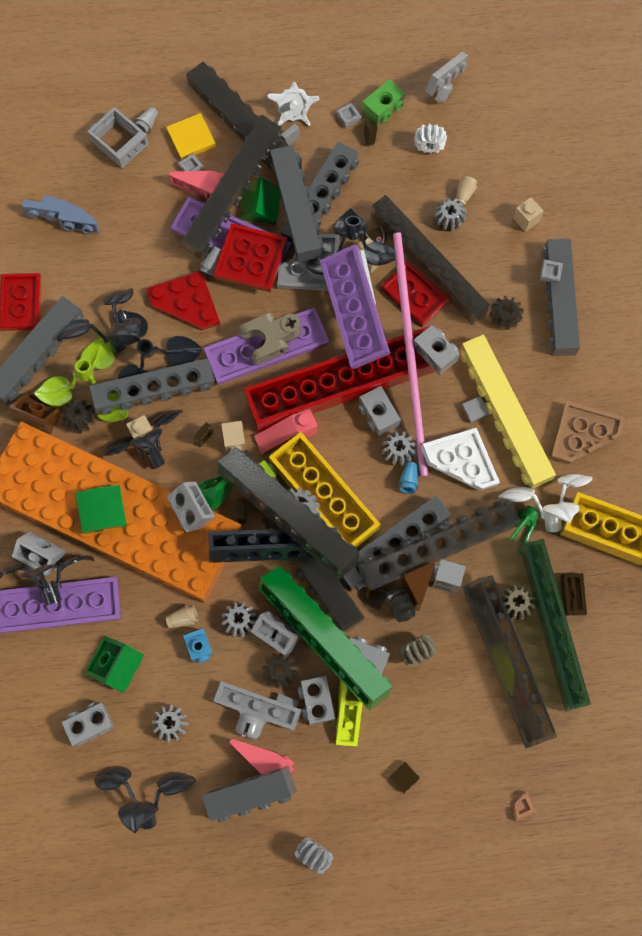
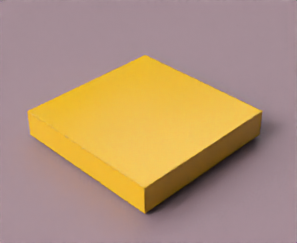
[166,113,216,160]

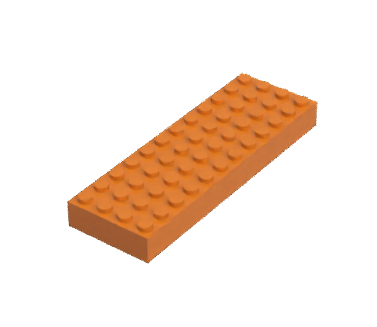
[0,422,242,603]

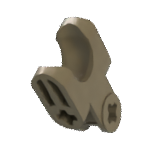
[238,313,301,365]

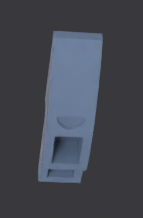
[22,195,100,234]

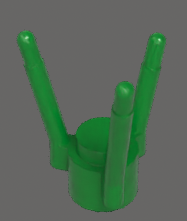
[498,505,540,554]

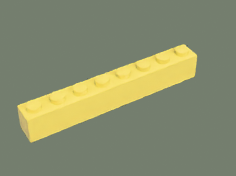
[459,334,556,489]

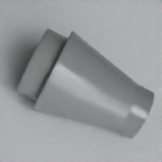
[134,107,158,134]
[200,246,222,276]

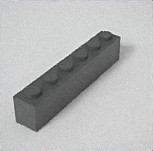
[270,145,324,262]
[541,239,580,356]
[0,296,84,406]

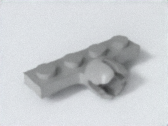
[425,52,469,102]
[213,681,302,740]

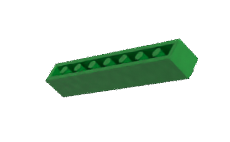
[258,565,392,711]

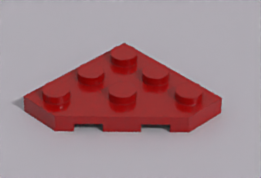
[146,271,221,331]

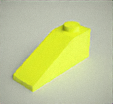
[336,680,362,746]

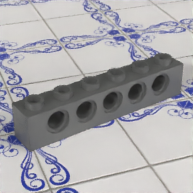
[281,141,359,247]
[89,358,215,415]
[336,496,451,591]

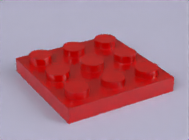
[214,223,287,293]

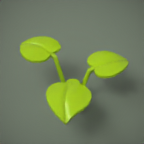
[34,337,129,422]

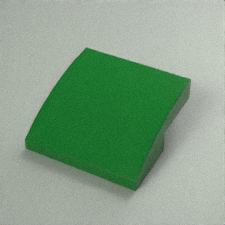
[75,485,127,534]

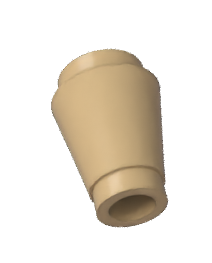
[456,176,477,206]
[166,605,199,628]

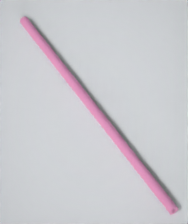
[393,233,428,476]

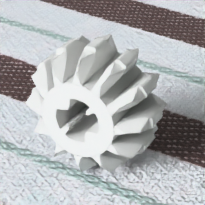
[414,123,447,154]

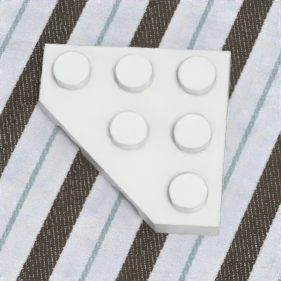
[420,428,500,491]

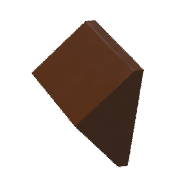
[8,391,64,435]
[401,563,435,611]

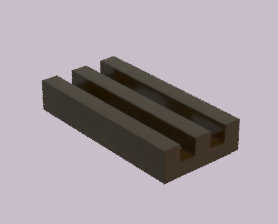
[561,573,587,616]

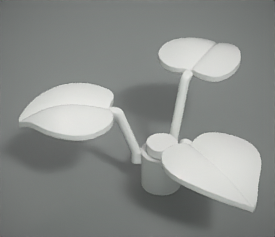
[498,474,593,532]

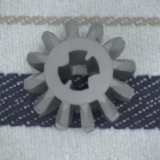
[434,197,467,231]
[382,431,416,466]
[221,602,257,638]
[151,705,189,742]
[294,838,334,874]

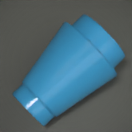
[398,462,418,494]

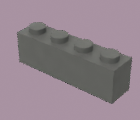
[202,766,297,823]

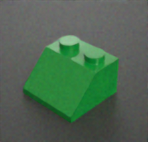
[84,635,144,693]

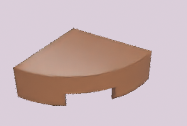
[513,791,536,821]

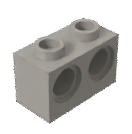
[166,481,215,532]
[430,559,466,594]
[250,611,301,655]
[298,676,335,726]
[62,702,115,747]

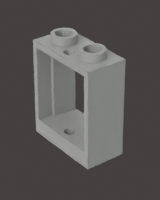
[87,107,149,169]

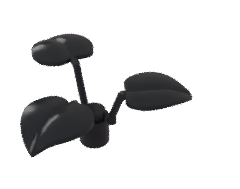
[306,208,396,275]
[57,288,141,353]
[117,309,202,396]
[101,409,183,469]
[0,556,95,605]
[94,766,196,833]

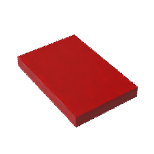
[380,261,450,327]
[0,273,41,331]

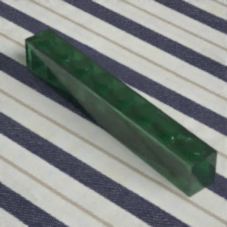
[520,539,591,712]

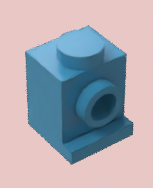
[183,628,213,664]

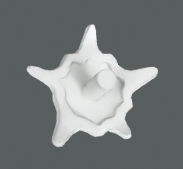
[267,82,319,126]

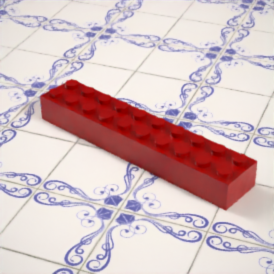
[244,325,442,432]

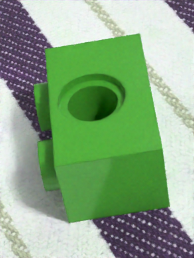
[362,79,405,126]

